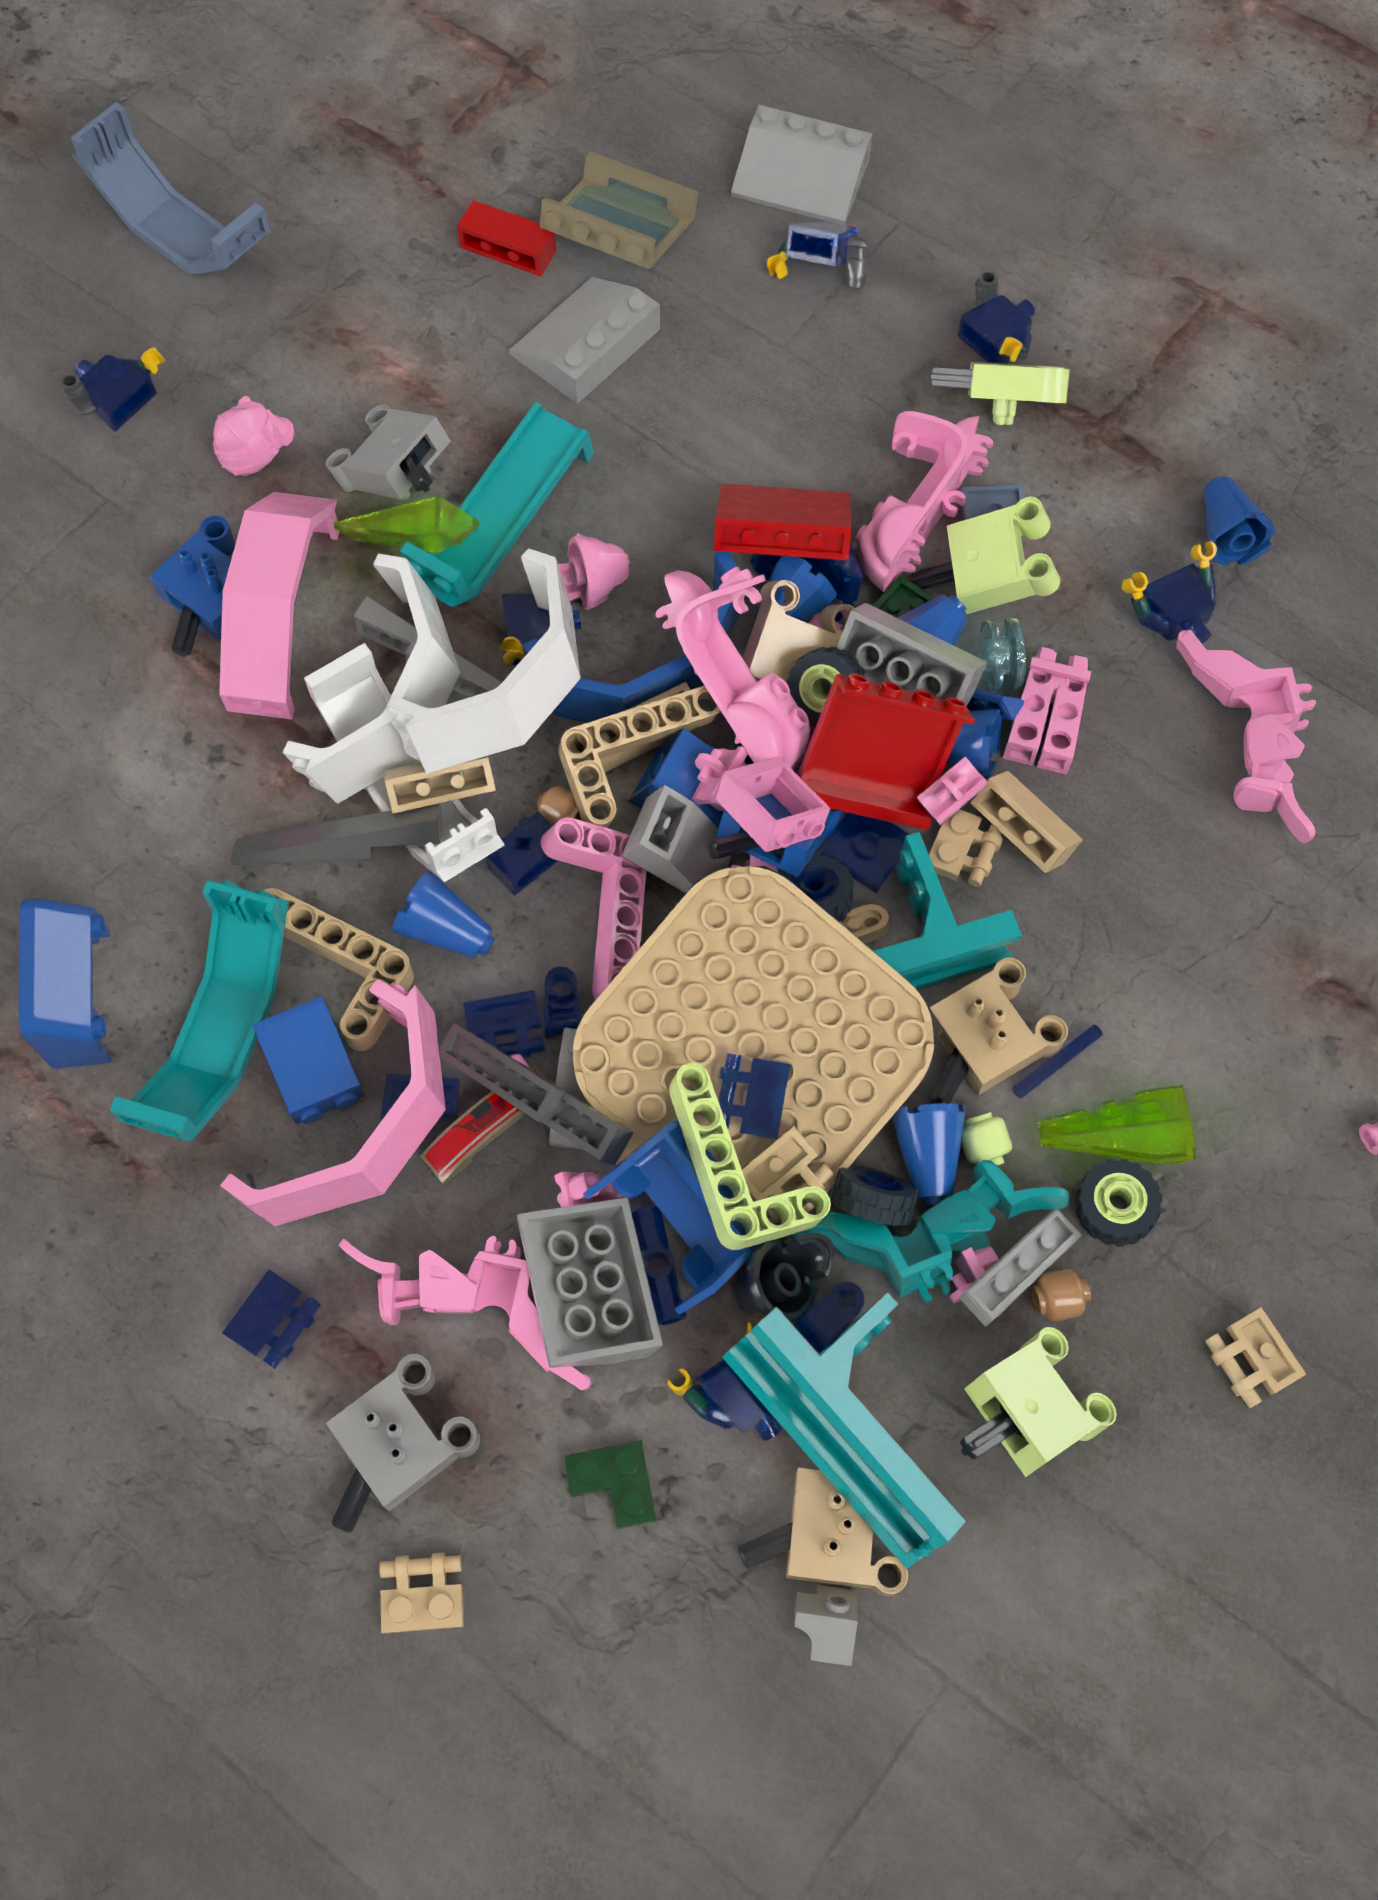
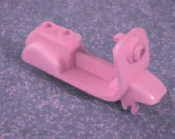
[855,411,993,592]
[656,567,810,771]

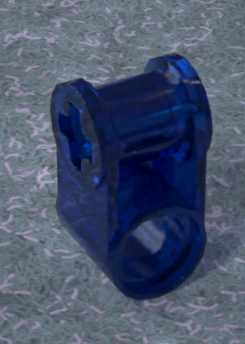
[544,966,581,1039]
[793,1281,865,1354]

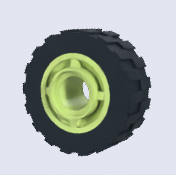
[786,646,865,725]
[1075,1159,1163,1247]

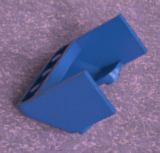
[19,898,111,1069]
[583,1120,760,1315]

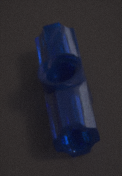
[631,1206,687,1326]

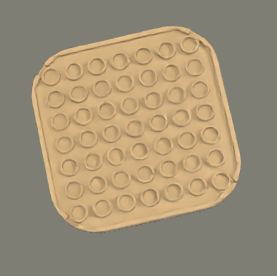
[573,866,934,1225]

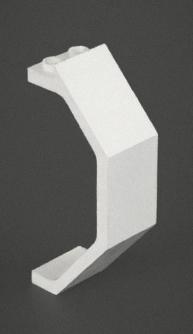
[386,548,581,774]
[282,553,460,804]
[304,643,505,882]

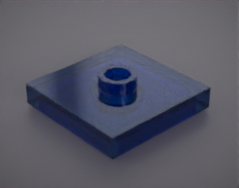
[819,813,910,894]

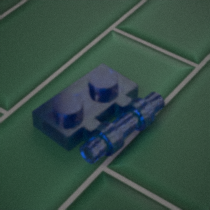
[463,990,545,1058]
[718,1053,791,1139]
[222,1269,321,1369]

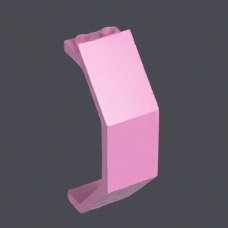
[219,492,340,720]
[220,979,446,1226]

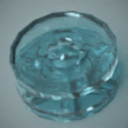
[979,617,1026,691]

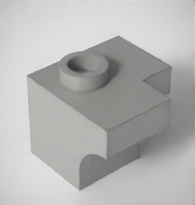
[794,1585,858,1666]

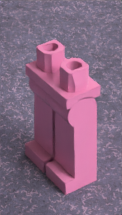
[1003,647,1092,775]

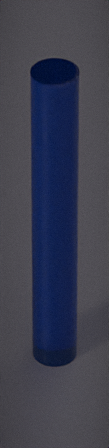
[1012,1024,1103,1099]

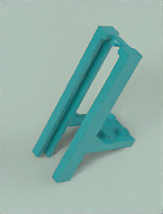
[873,832,1022,990]
[722,1293,966,1569]

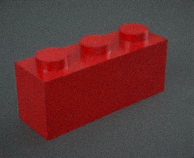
[457,200,557,277]

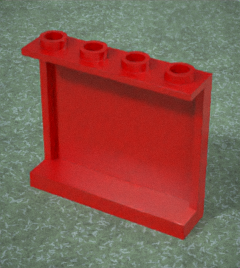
[714,483,852,560]
[797,673,975,830]

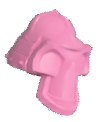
[213,396,295,476]
[558,533,630,610]

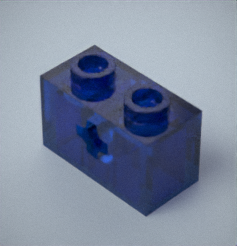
[485,811,565,896]

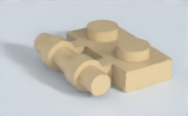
[929,809,1003,887]
[741,1125,835,1223]
[1205,1307,1307,1409]
[380,1552,464,1634]

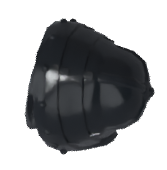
[736,1233,835,1324]

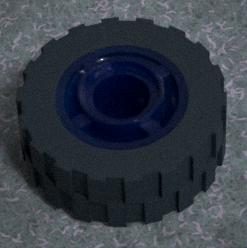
[779,854,853,922]
[830,1165,919,1226]

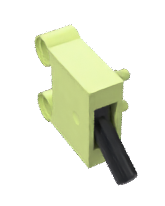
[929,362,1070,425]

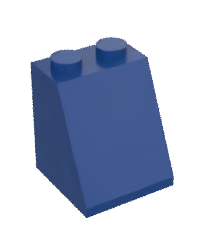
[628,728,724,829]
[252,996,365,1125]

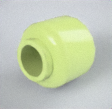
[961,1112,1012,1165]

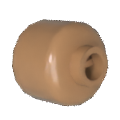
[537,785,582,829]
[1031,1268,1091,1323]

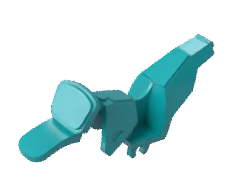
[788,1160,1069,1303]

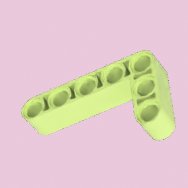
[669,1063,831,1250]

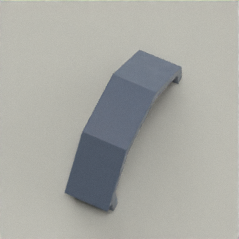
[71,102,270,275]

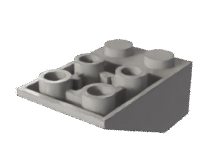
[622,785,732,894]

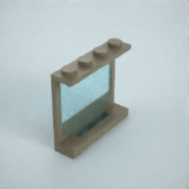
[540,152,699,269]

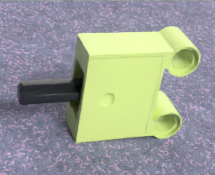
[909,496,1060,614]
[960,1327,1117,1477]

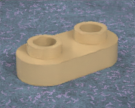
[839,904,889,944]

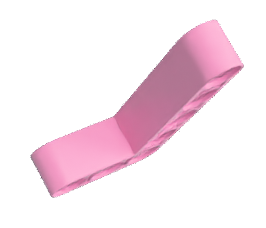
[541,817,646,1000]

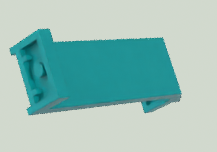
[399,402,594,608]

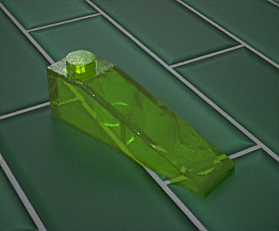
[334,496,479,553]
[1038,1085,1197,1164]

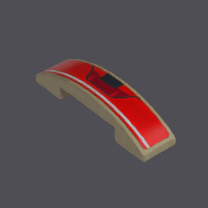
[420,1065,547,1185]

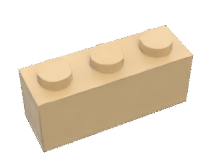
[384,756,496,814]
[970,771,1083,873]

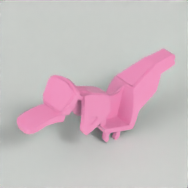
[1176,630,1316,843]
[339,1236,592,1391]

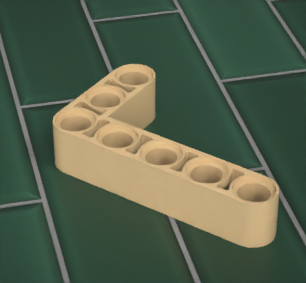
[558,686,720,828]
[263,888,414,1051]

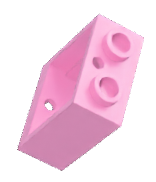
[716,756,830,852]

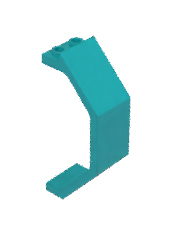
[109,880,289,1142]

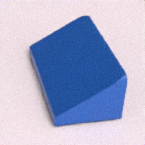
[967,688,1024,721]

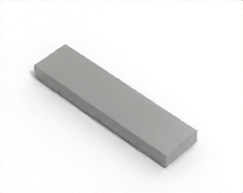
[959,1209,1082,1327]

